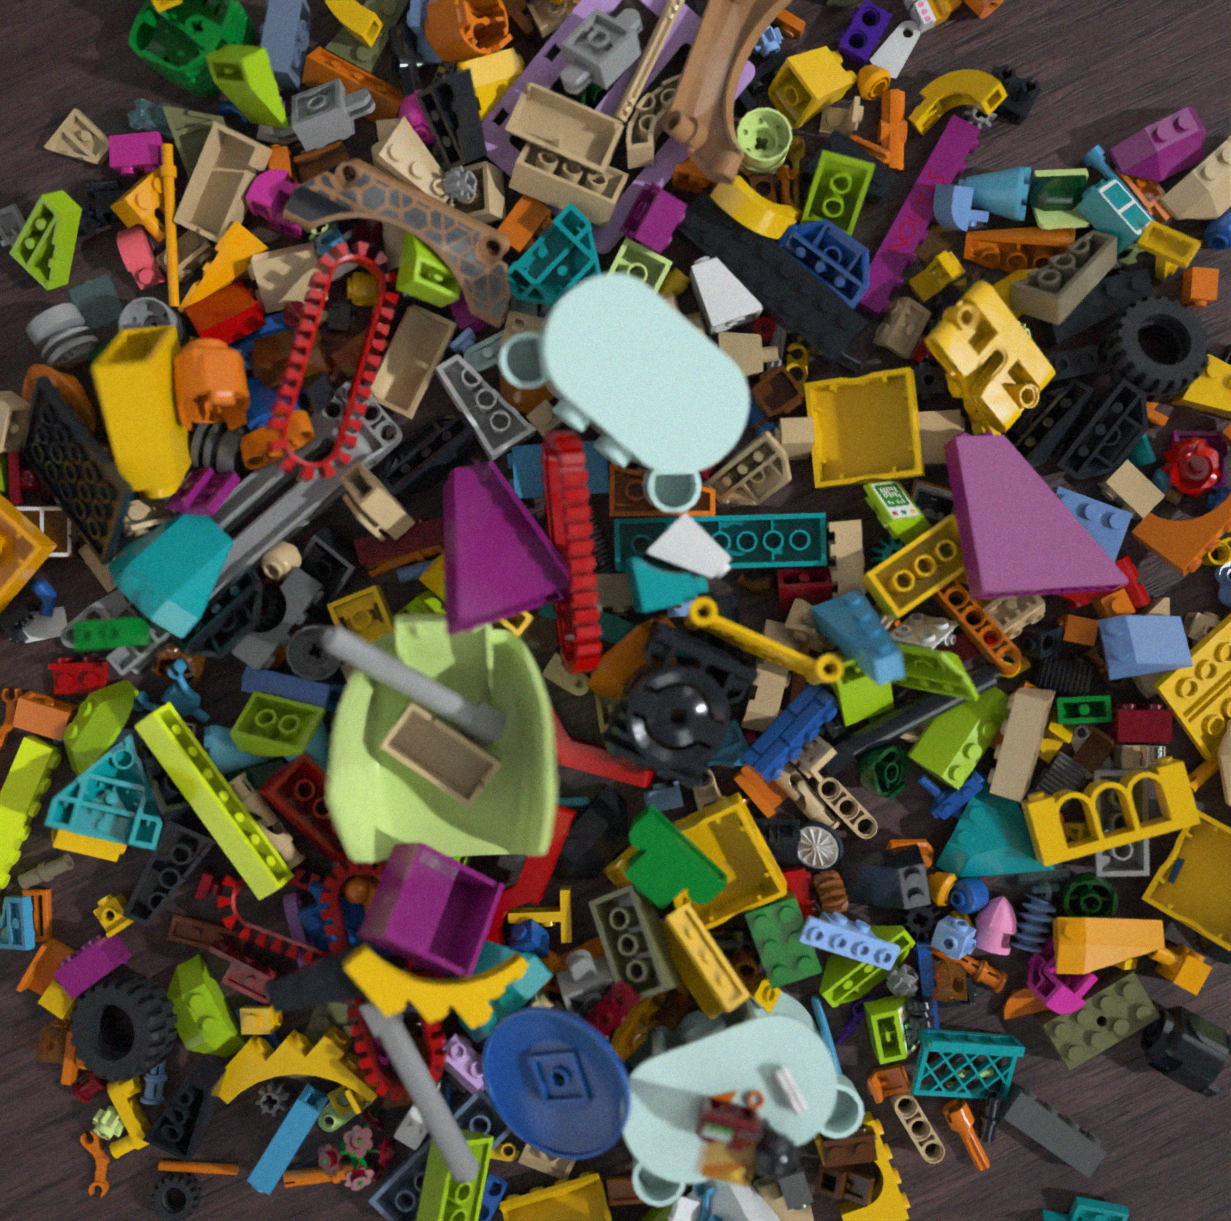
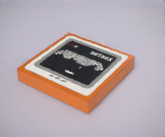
[909,479,956,531]

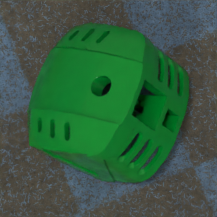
[128,0,255,97]

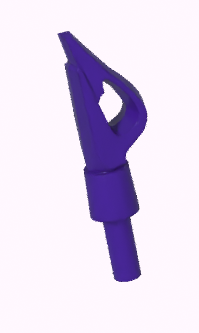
[836,994,878,1046]

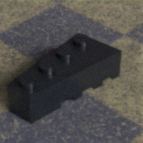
[264,939,378,1012]

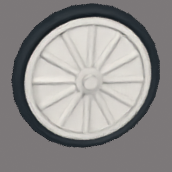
[797,821,844,872]

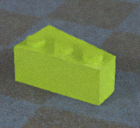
[9,190,82,291]

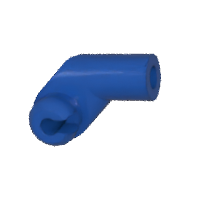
[217,101,251,125]

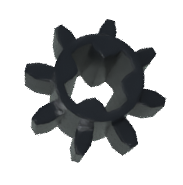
[77,204,101,237]

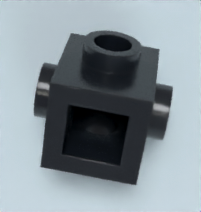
[912,362,946,401]

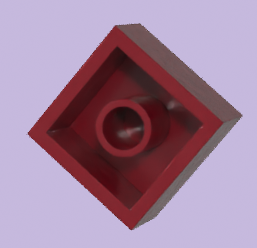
[1101,702,1172,743]

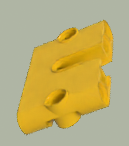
[925,280,1055,433]

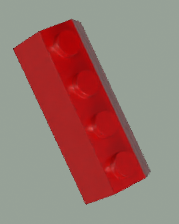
[258,752,349,863]

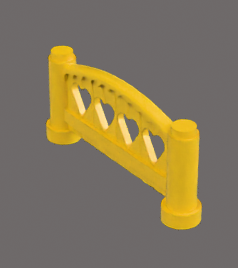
[684,598,843,685]

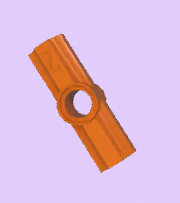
[877,89,908,174]

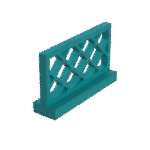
[910,1029,1026,1100]

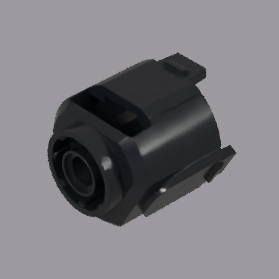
[1141,1006,1231,1098]

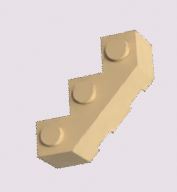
[741,619,800,732]

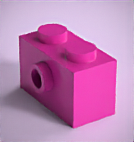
[109,131,170,177]

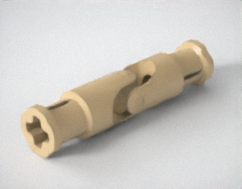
[774,762,841,830]
[228,772,306,870]

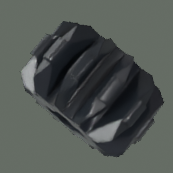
[896,899,941,940]

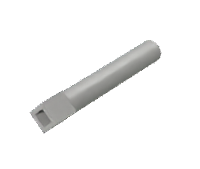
[321,625,508,747]
[359,999,480,1184]

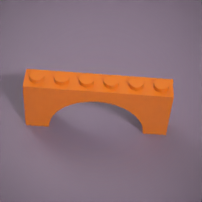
[1132,423,1231,576]

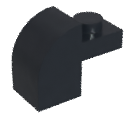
[291,370,336,412]

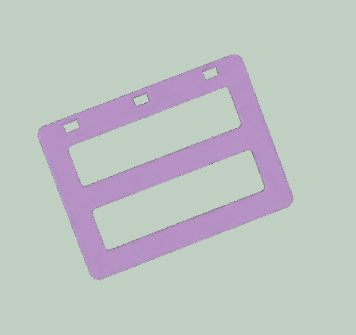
[481,0,755,254]

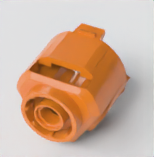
[424,0,512,65]
[173,339,251,431]

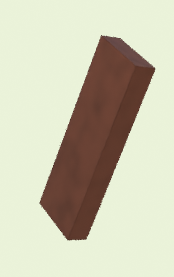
[167,913,248,954]

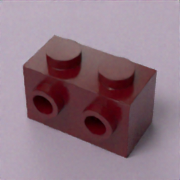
[775,566,832,610]

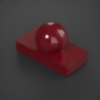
[8,452,43,505]

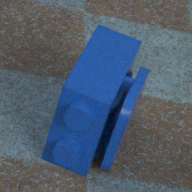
[246,373,305,432]

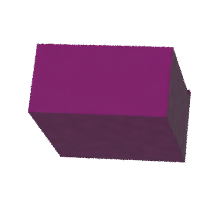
[358,842,504,978]

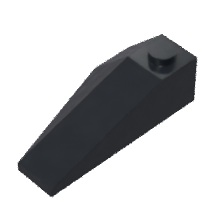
[137,712,194,822]

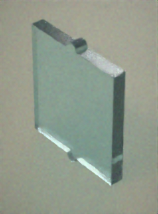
[68,274,124,331]

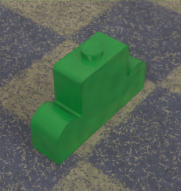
[625,803,727,909]

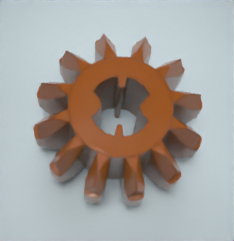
[812,870,849,914]

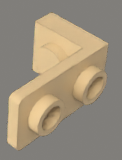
[818,96,864,138]

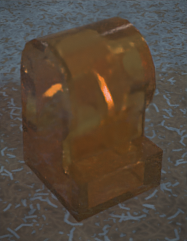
[931,960,968,1002]

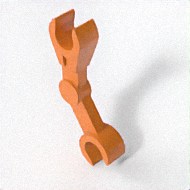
[0,688,22,751]
[80,1128,110,1198]

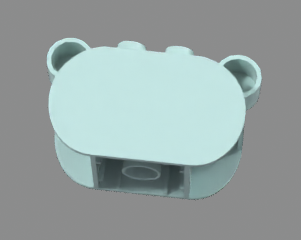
[498,274,749,514]
[620,991,864,1207]

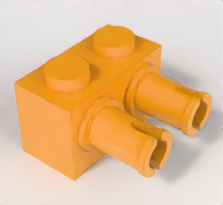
[110,168,178,243]
[1146,943,1212,996]

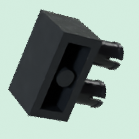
[989,64,1041,126]

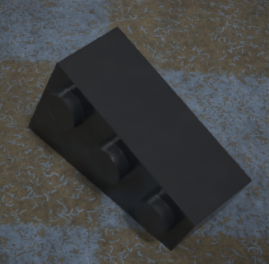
[415,68,487,171]
[801,129,898,205]

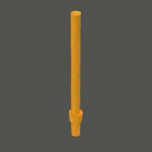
[160,144,180,307]

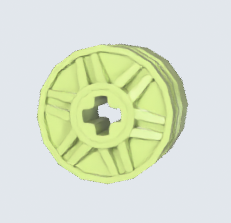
[736,108,792,177]

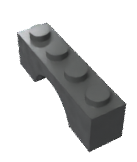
[231,566,325,671]

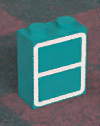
[1076,176,1154,254]

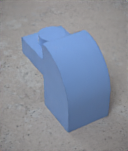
[933,184,989,231]

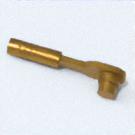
[787,135,806,209]

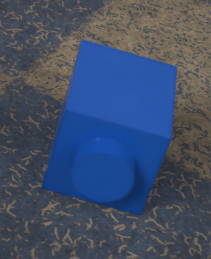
[509,918,549,959]

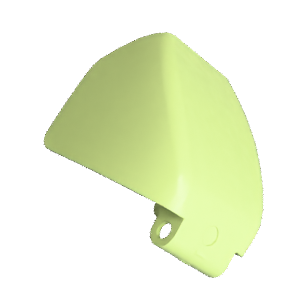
[329,613,556,863]

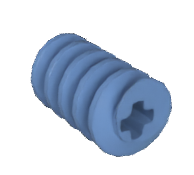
[1009,893,1056,953]

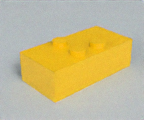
[859,514,965,622]

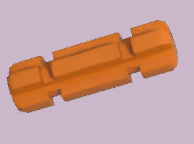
[848,135,892,165]

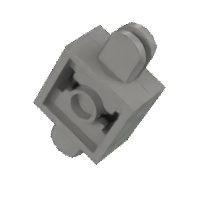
[560,9,643,94]
[273,78,376,152]
[556,949,615,1020]

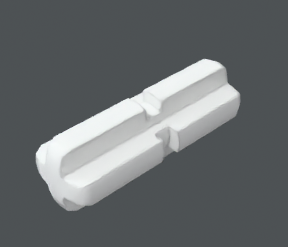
[774,1066,808,1115]

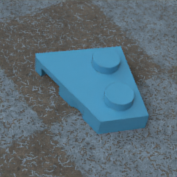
[708,719,749,766]
[0,895,35,951]

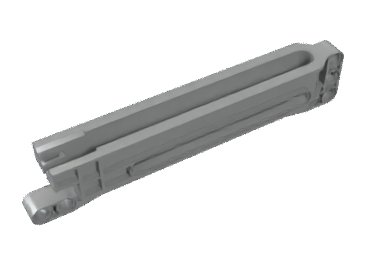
[60,381,402,676]

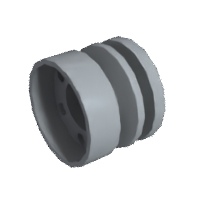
[118,297,189,351]
[26,303,100,372]

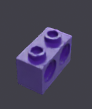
[835,0,892,69]

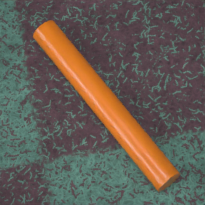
[158,1160,239,1175]

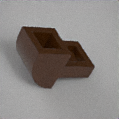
[502,0,536,44]
[815,1163,875,1206]

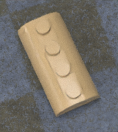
[505,82,624,175]
[368,304,458,420]

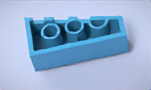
[810,589,905,685]

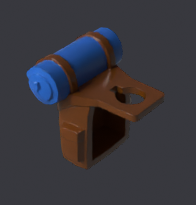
[746,365,805,436]

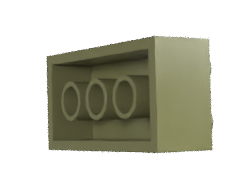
[589,884,682,1002]
[1034,967,1160,1070]

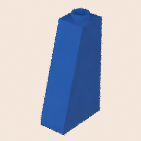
[241,665,348,711]

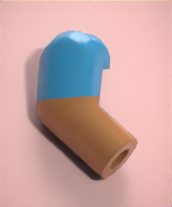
[1152,468,1183,504]

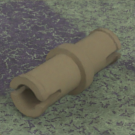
[18,854,74,890]

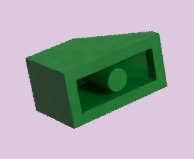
[1055,695,1113,725]

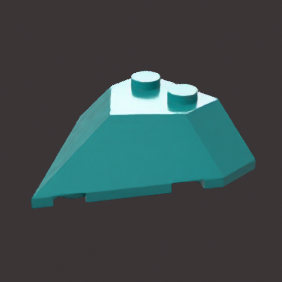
[508,202,602,306]
[45,734,162,850]
[935,774,1055,878]
[451,940,553,1043]

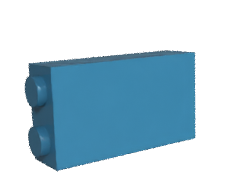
[507,441,609,500]
[247,1082,329,1195]

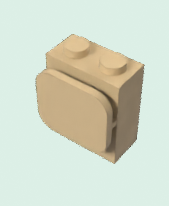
[339,460,415,542]

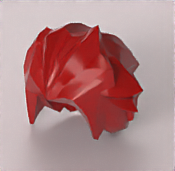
[1161,436,1221,498]

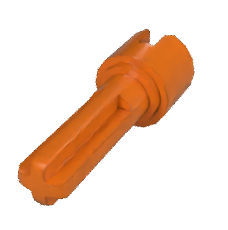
[942,1098,990,1171]

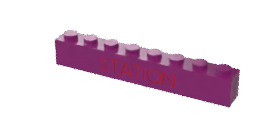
[855,114,981,318]

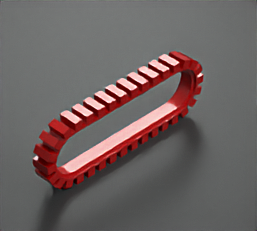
[540,429,602,675]
[320,858,447,1101]

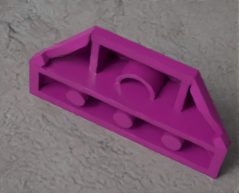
[1108,107,1206,183]

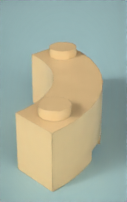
[626,74,681,169]

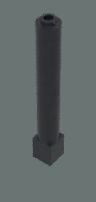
[824,661,1001,777]

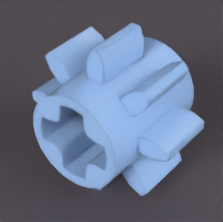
[752,25,783,58]

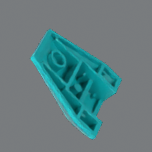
[108,513,234,638]

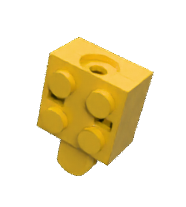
[327,585,395,644]

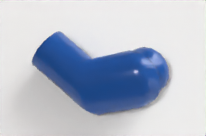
[30,580,57,617]

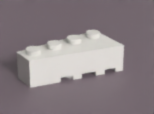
[435,354,537,461]

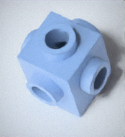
[931,915,977,960]

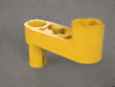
[107,1076,151,1159]

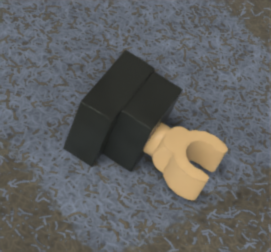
[309,304,357,335]

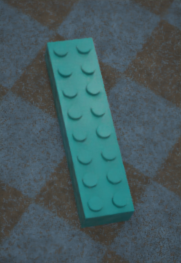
[614,513,827,572]

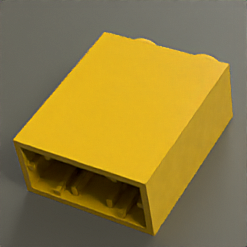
[92,325,197,498]

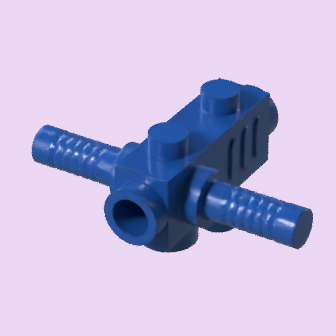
[916,768,987,820]

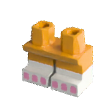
[903,0,962,34]

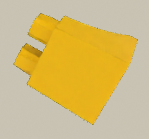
[768,46,857,129]

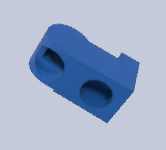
[478,1172,508,1221]

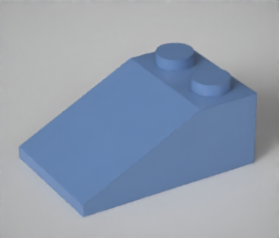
[1098,615,1193,680]

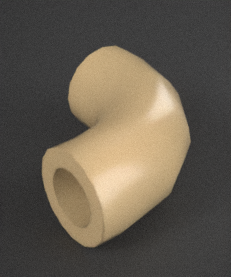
[753,1177,814,1221]

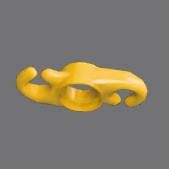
[786,342,809,406]

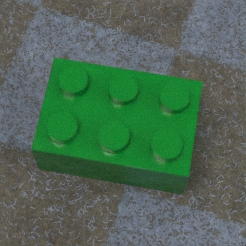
[744,890,822,989]

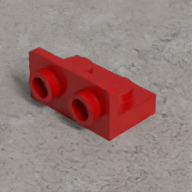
[48,657,109,694]

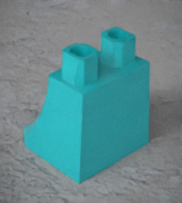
[625,557,709,613]

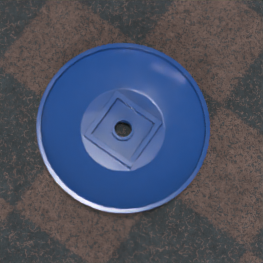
[482,1006,631,1159]

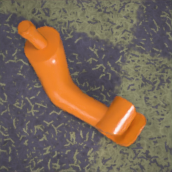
[776,165,802,223]

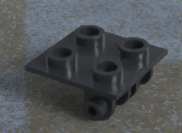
[753,818,801,867]

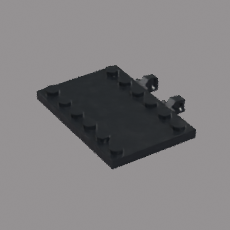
[20,376,134,565]

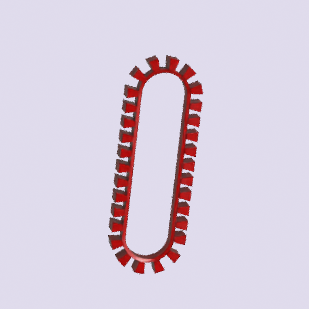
[265,241,399,482]
[218,867,445,979]

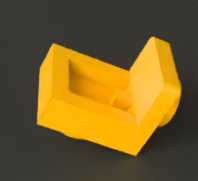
[240,1004,283,1035]

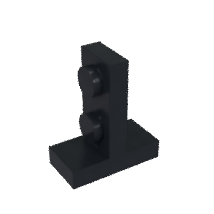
[734,50,788,116]

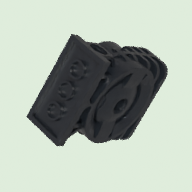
[601,619,759,789]

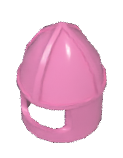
[974,896,1017,955]

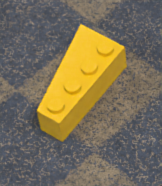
[1171,354,1231,418]

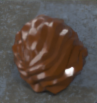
[152,641,206,688]

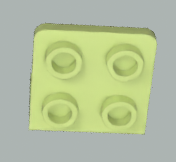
[1028,168,1091,230]

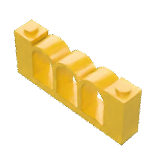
[1021,756,1201,867]

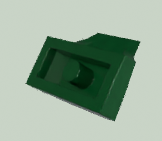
[1028,175,1087,211]

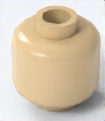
[261,541,302,581]

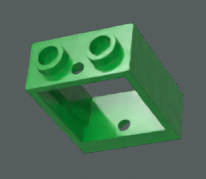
[72,618,151,650]

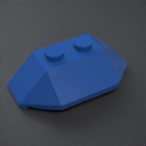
[777,219,870,309]

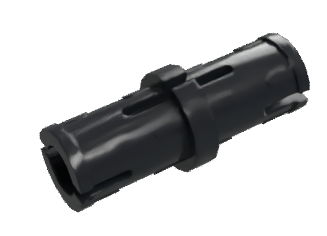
[978,1089,1003,1143]

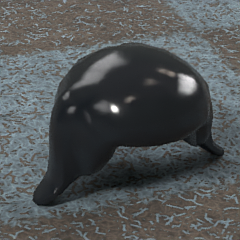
[753,1118,799,1179]

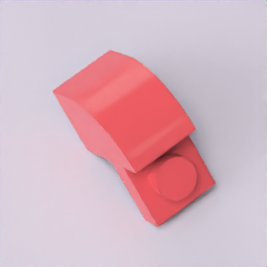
[117,224,166,290]

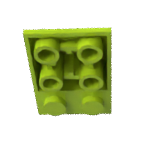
[206,44,289,128]
[396,229,461,308]
[827,649,894,727]

